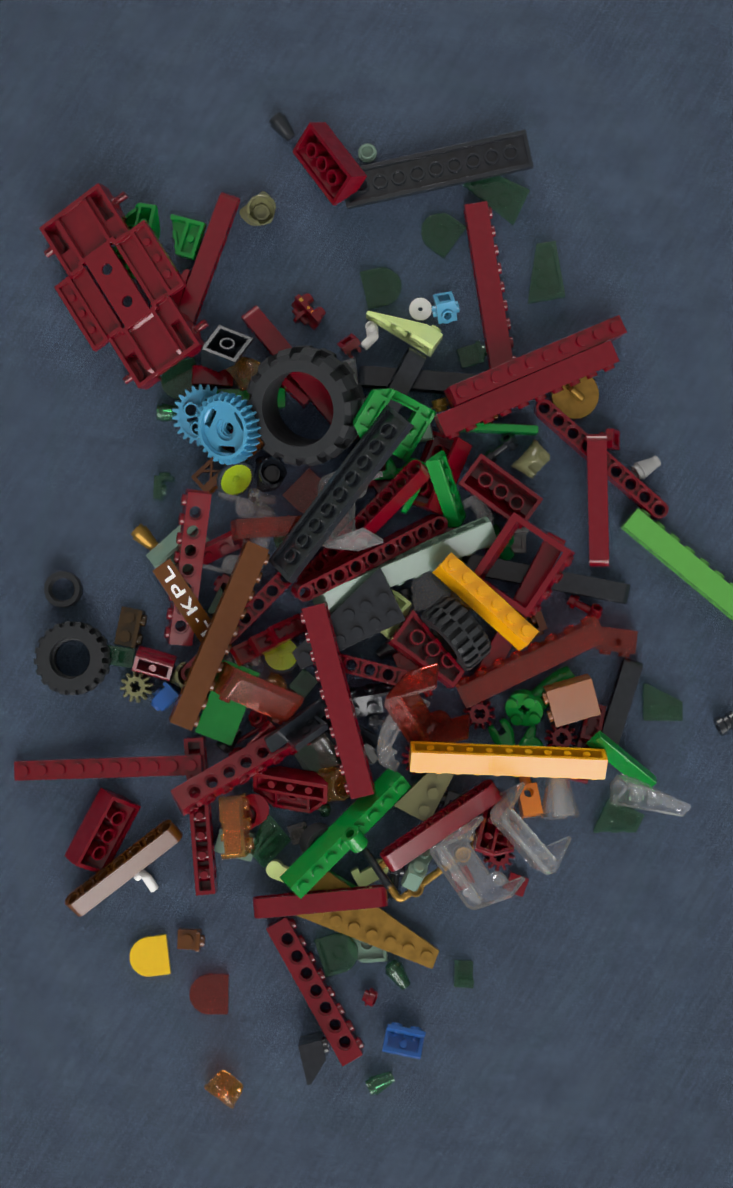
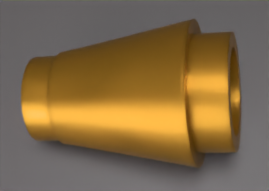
[131,524,159,551]

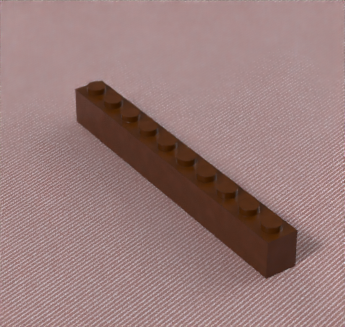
[169,540,270,731]

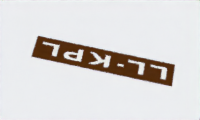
[153,558,211,643]

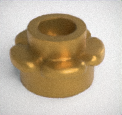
[431,397,449,412]

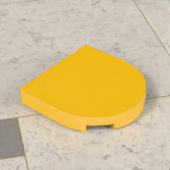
[130,934,171,977]

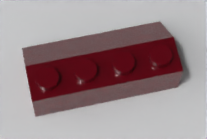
[292,122,367,206]
[412,431,472,516]
[459,453,543,530]
[64,787,141,873]

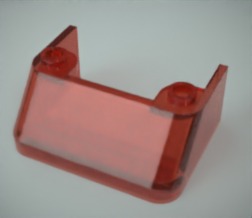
[213,661,305,725]
[384,664,470,744]

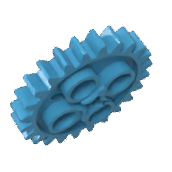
[172,384,232,446]

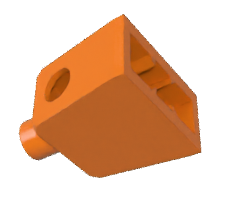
[516,776,543,819]

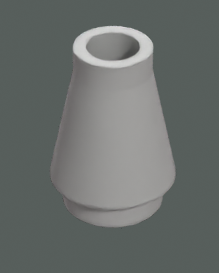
[631,456,661,480]

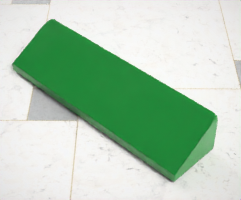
[426,450,466,528]
[586,730,657,790]

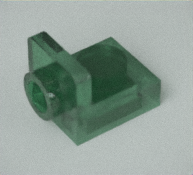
[456,341,487,369]
[153,472,175,501]

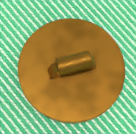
[551,377,599,419]

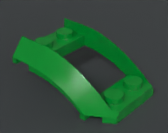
[353,388,437,462]

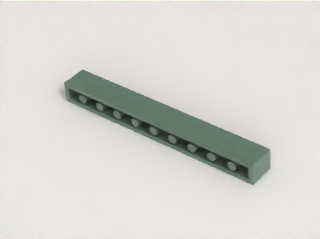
[312,516,497,615]

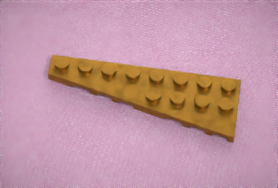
[296,871,439,969]

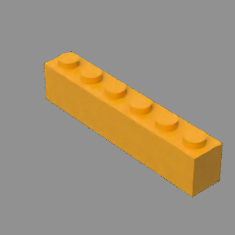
[432,552,539,651]

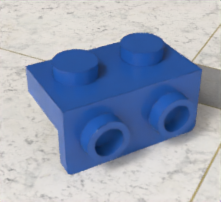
[382,1022,426,1059]

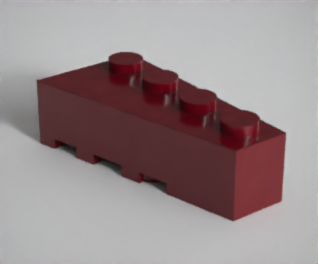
[387,610,465,689]

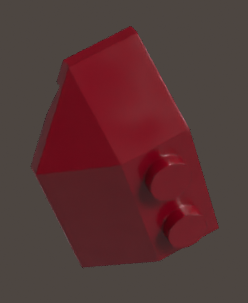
[253,766,329,813]
[473,791,520,857]

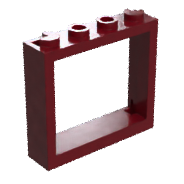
[474,512,575,618]

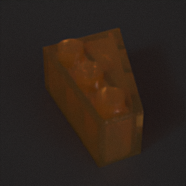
[219,794,254,860]

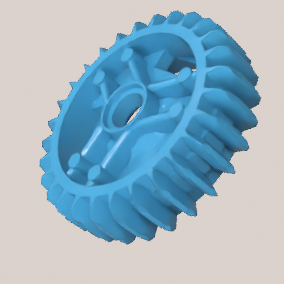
[194,392,261,465]

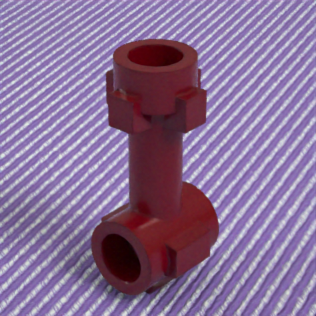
[566,594,603,622]

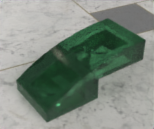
[108,645,135,668]

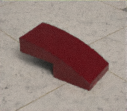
[191,365,233,388]

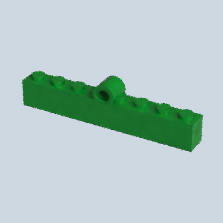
[279,767,411,899]

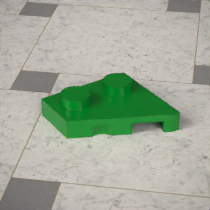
[170,214,207,261]

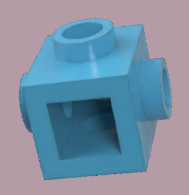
[431,291,460,324]

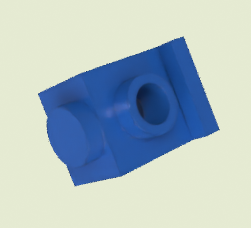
[150,681,180,711]

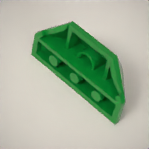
[114,203,160,280]

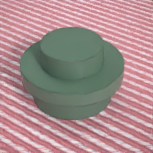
[358,143,377,163]

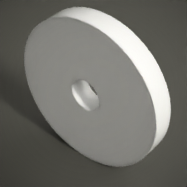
[409,298,432,321]

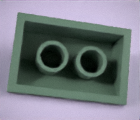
[146,525,210,572]

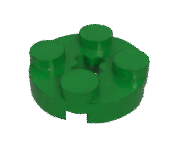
[505,689,545,726]

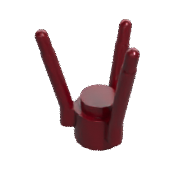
[237,720,277,758]

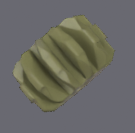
[120,671,154,703]

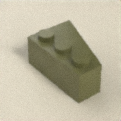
[394,773,454,821]

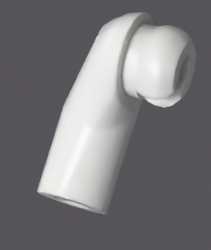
[360,321,379,350]
[134,869,159,892]

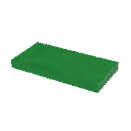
[195,659,260,746]

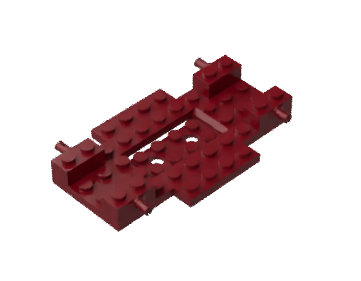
[39,183,209,390]

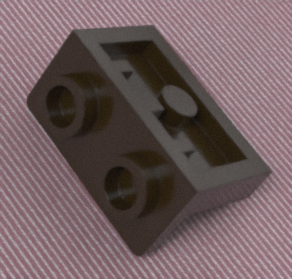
[114,606,147,648]

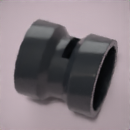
[713,711,733,736]

